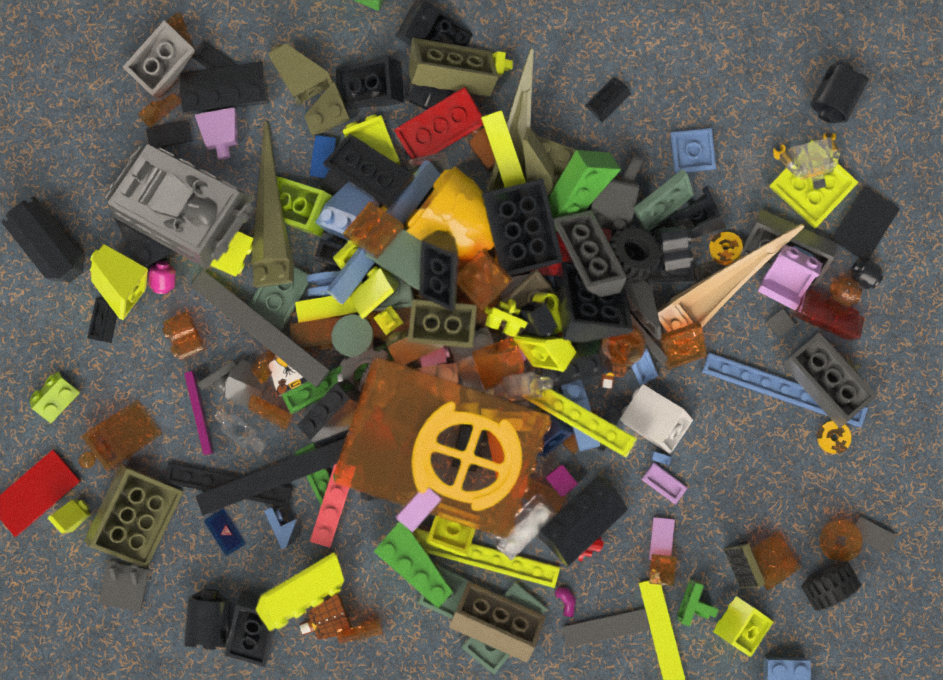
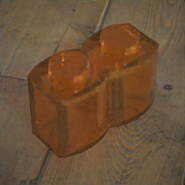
[162,311,206,361]

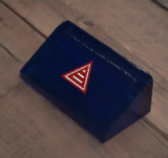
[204,509,246,556]

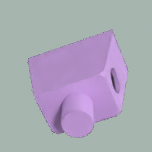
[195,108,238,159]

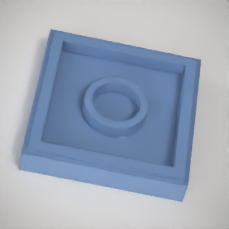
[670,128,717,174]

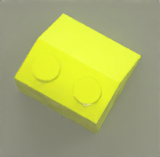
[349,266,400,319]
[513,334,577,372]
[713,596,774,657]

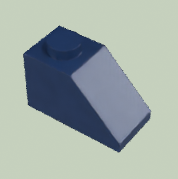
[530,412,574,457]

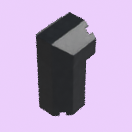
[1,196,85,283]

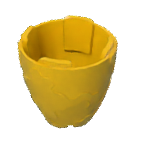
[405,166,494,264]

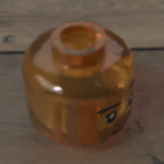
[829,276,862,307]

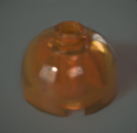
[602,325,646,367]

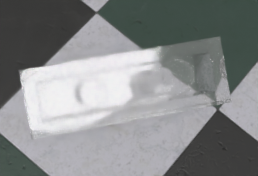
[494,493,556,560]

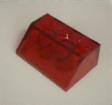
[792,290,864,342]

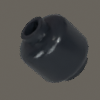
[850,258,883,289]

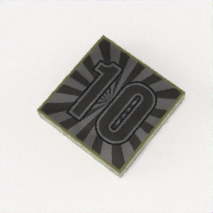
[723,544,765,588]

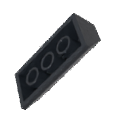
[180,62,269,115]
[538,474,628,567]

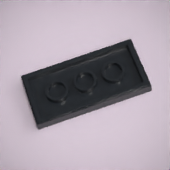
[323,133,414,209]

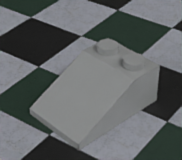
[123,20,195,98]

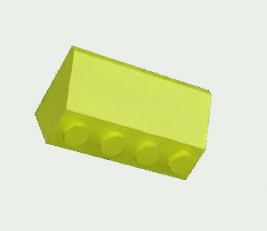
[256,552,344,631]

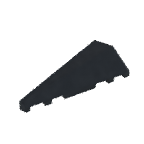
[625,187,726,259]

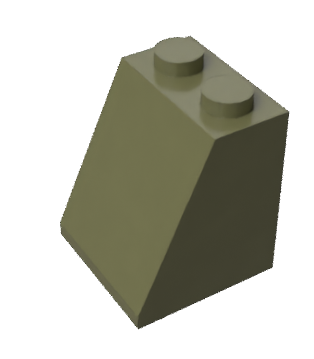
[268,43,333,106]

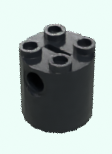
[810,62,869,123]
[184,589,231,650]

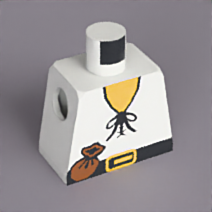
[268,354,308,396]

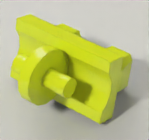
[485,299,527,337]

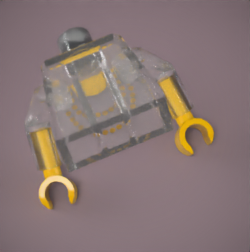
[773,133,841,190]

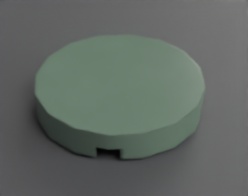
[331,315,374,357]

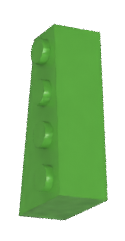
[548,150,621,231]
[374,521,453,608]

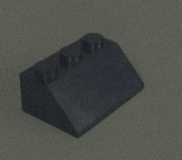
[419,230,458,311]
[542,338,613,388]
[297,379,375,447]

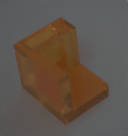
[649,554,677,586]

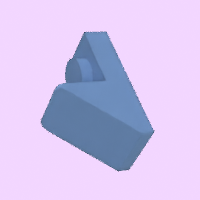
[264,507,298,549]

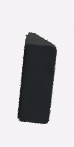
[585,77,631,123]
[87,298,117,343]

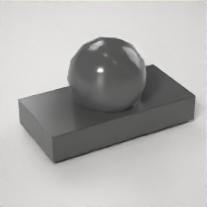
[198,360,237,394]

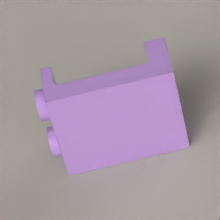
[758,244,823,310]

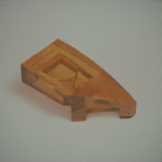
[251,350,275,384]

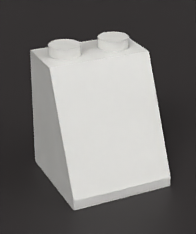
[620,385,693,454]

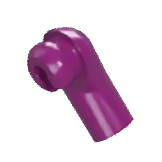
[555,587,576,617]

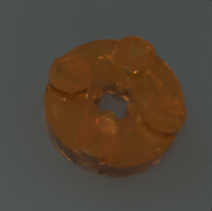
[820,518,862,561]

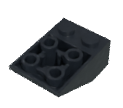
[395,0,473,47]

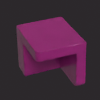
[545,464,578,497]

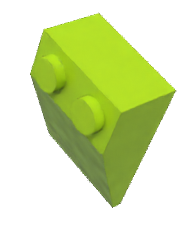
[276,176,333,237]

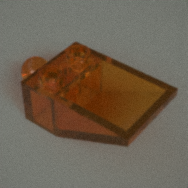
[78,400,162,472]

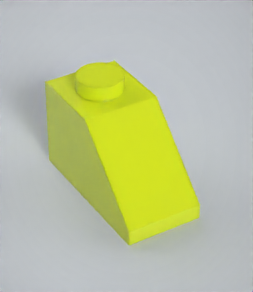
[48,499,91,534]

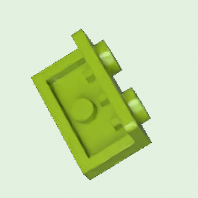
[29,372,80,423]

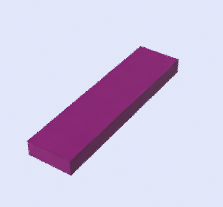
[184,371,214,455]

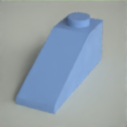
[561,380,600,452]

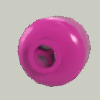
[148,261,176,294]

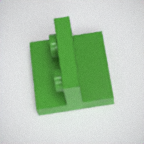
[676,579,719,627]

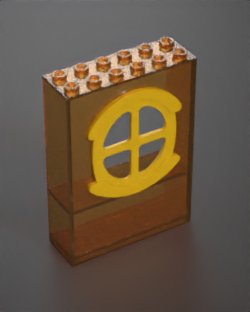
[333,355,552,539]

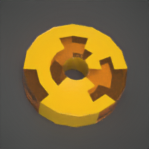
[709,232,743,265]
[817,421,852,454]

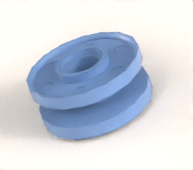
[307,271,340,296]

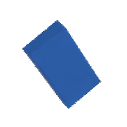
[310,135,336,179]

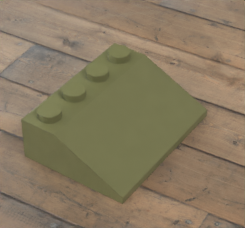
[84,463,184,568]

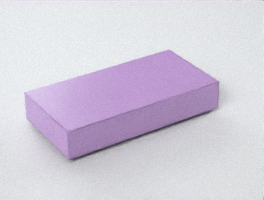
[641,462,688,505]
[396,487,441,532]
[649,517,675,562]

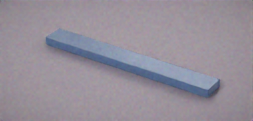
[327,160,441,304]
[702,352,868,428]

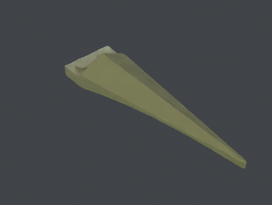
[486,47,534,192]
[251,121,294,288]

